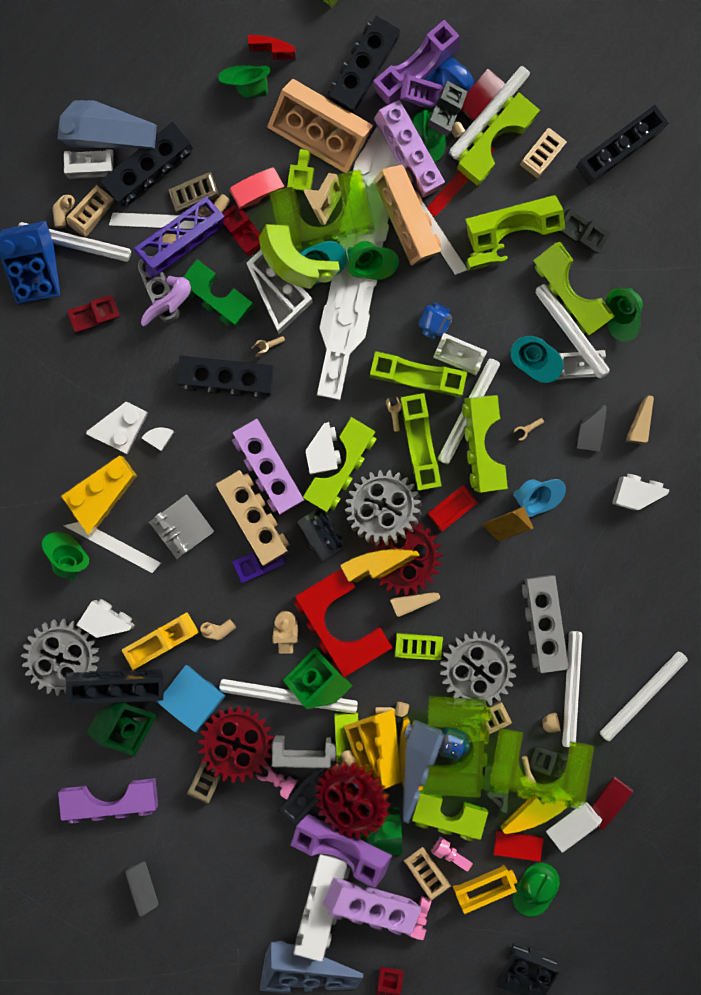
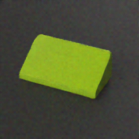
[335,713,358,763]

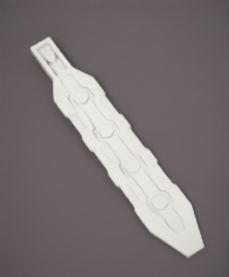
[317,126,399,400]

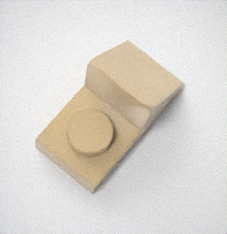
[303,173,344,225]

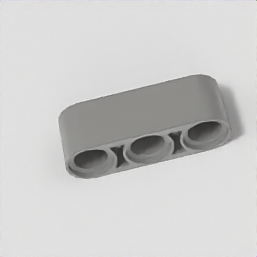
[138,256,180,323]

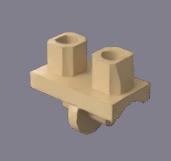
[273,611,298,654]

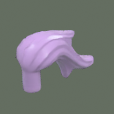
[141,276,191,326]

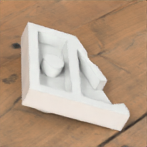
[86,402,148,454]

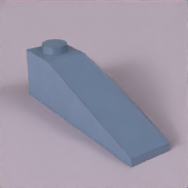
[58,100,157,149]
[403,719,444,823]
[260,941,363,993]

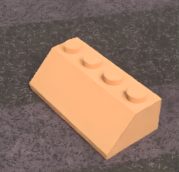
[267,79,373,174]
[373,165,441,266]

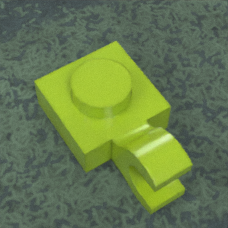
[287,149,314,191]
[466,244,508,271]

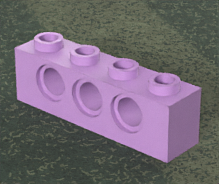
[374,100,445,199]
[232,419,305,514]
[323,877,422,935]

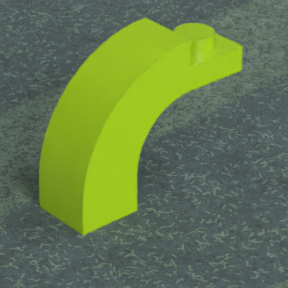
[259,224,340,289]

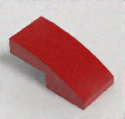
[248,35,296,60]

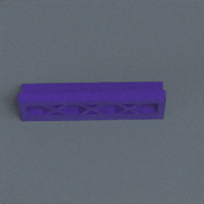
[134,196,225,279]

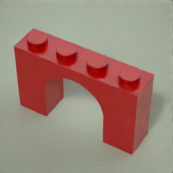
[294,568,392,677]

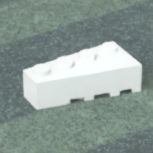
[294,854,351,961]

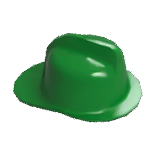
[218,65,270,98]
[411,109,446,163]
[347,241,399,280]
[606,288,643,342]
[42,532,89,581]
[513,863,560,917]

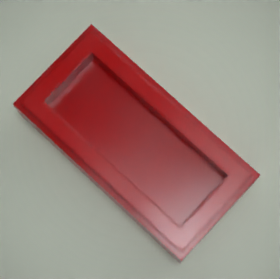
[427,485,478,532]
[493,830,544,861]

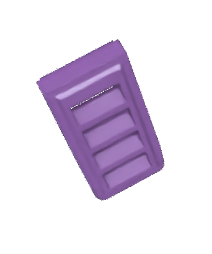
[400,74,443,110]

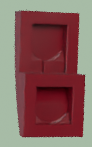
[461,69,505,122]
[222,203,261,257]
[67,294,120,334]
[590,776,633,830]
[376,967,404,995]

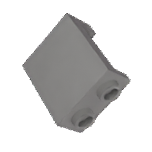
[272,736,336,768]

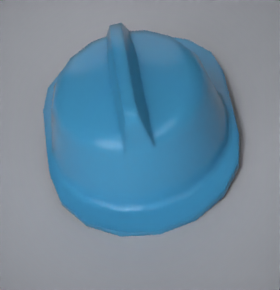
[513,479,566,517]

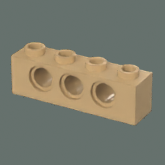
[216,470,290,566]

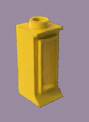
[452,865,517,914]

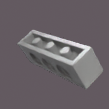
[522,575,569,673]

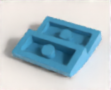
[157,665,225,733]

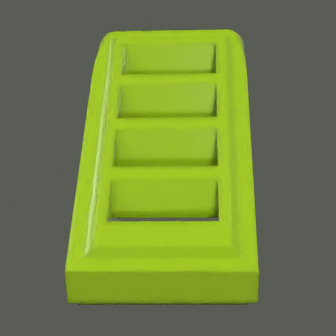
[394,633,443,660]

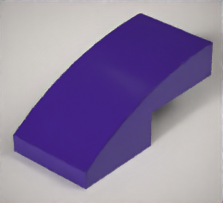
[233,552,287,583]

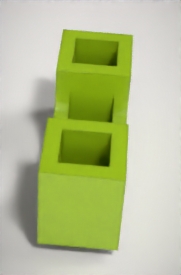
[411,790,488,841]

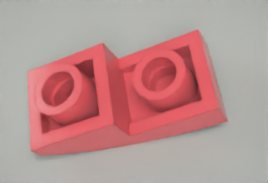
[230,167,284,209]

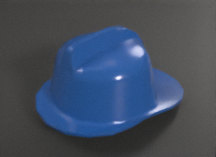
[425,57,474,93]

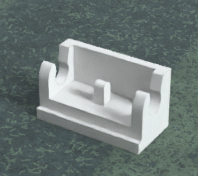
[64,149,114,179]
[433,333,487,375]
[556,350,606,380]
[546,802,602,853]

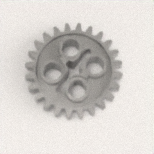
[345,470,422,545]
[21,619,99,696]
[440,631,516,708]

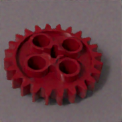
[367,521,443,595]
[198,706,274,783]
[314,762,390,839]

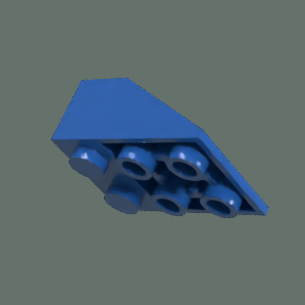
[0,221,60,304]

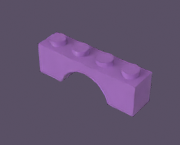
[373,20,460,105]
[58,778,158,823]
[291,814,392,888]

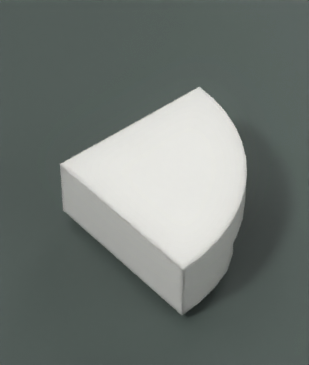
[142,427,174,451]

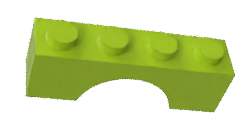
[457,92,540,186]
[465,195,565,253]
[533,242,615,335]
[370,351,467,398]
[400,393,441,491]
[462,395,508,492]
[303,417,377,512]

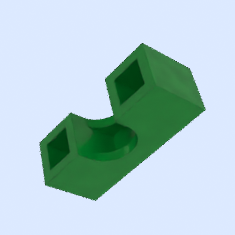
[183,259,254,328]

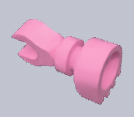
[256,765,298,799]
[431,837,473,872]
[406,896,431,940]

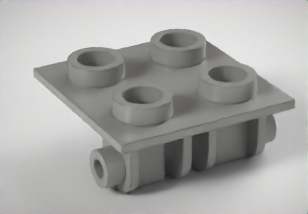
[149,494,214,559]

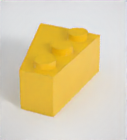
[62,456,137,535]
[344,709,402,789]

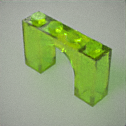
[270,169,375,251]
[423,696,491,797]
[490,728,594,808]

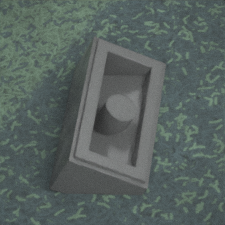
[125,861,158,916]

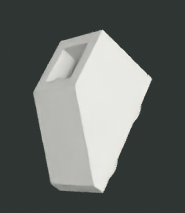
[306,422,341,475]
[612,474,669,510]
[77,599,135,638]

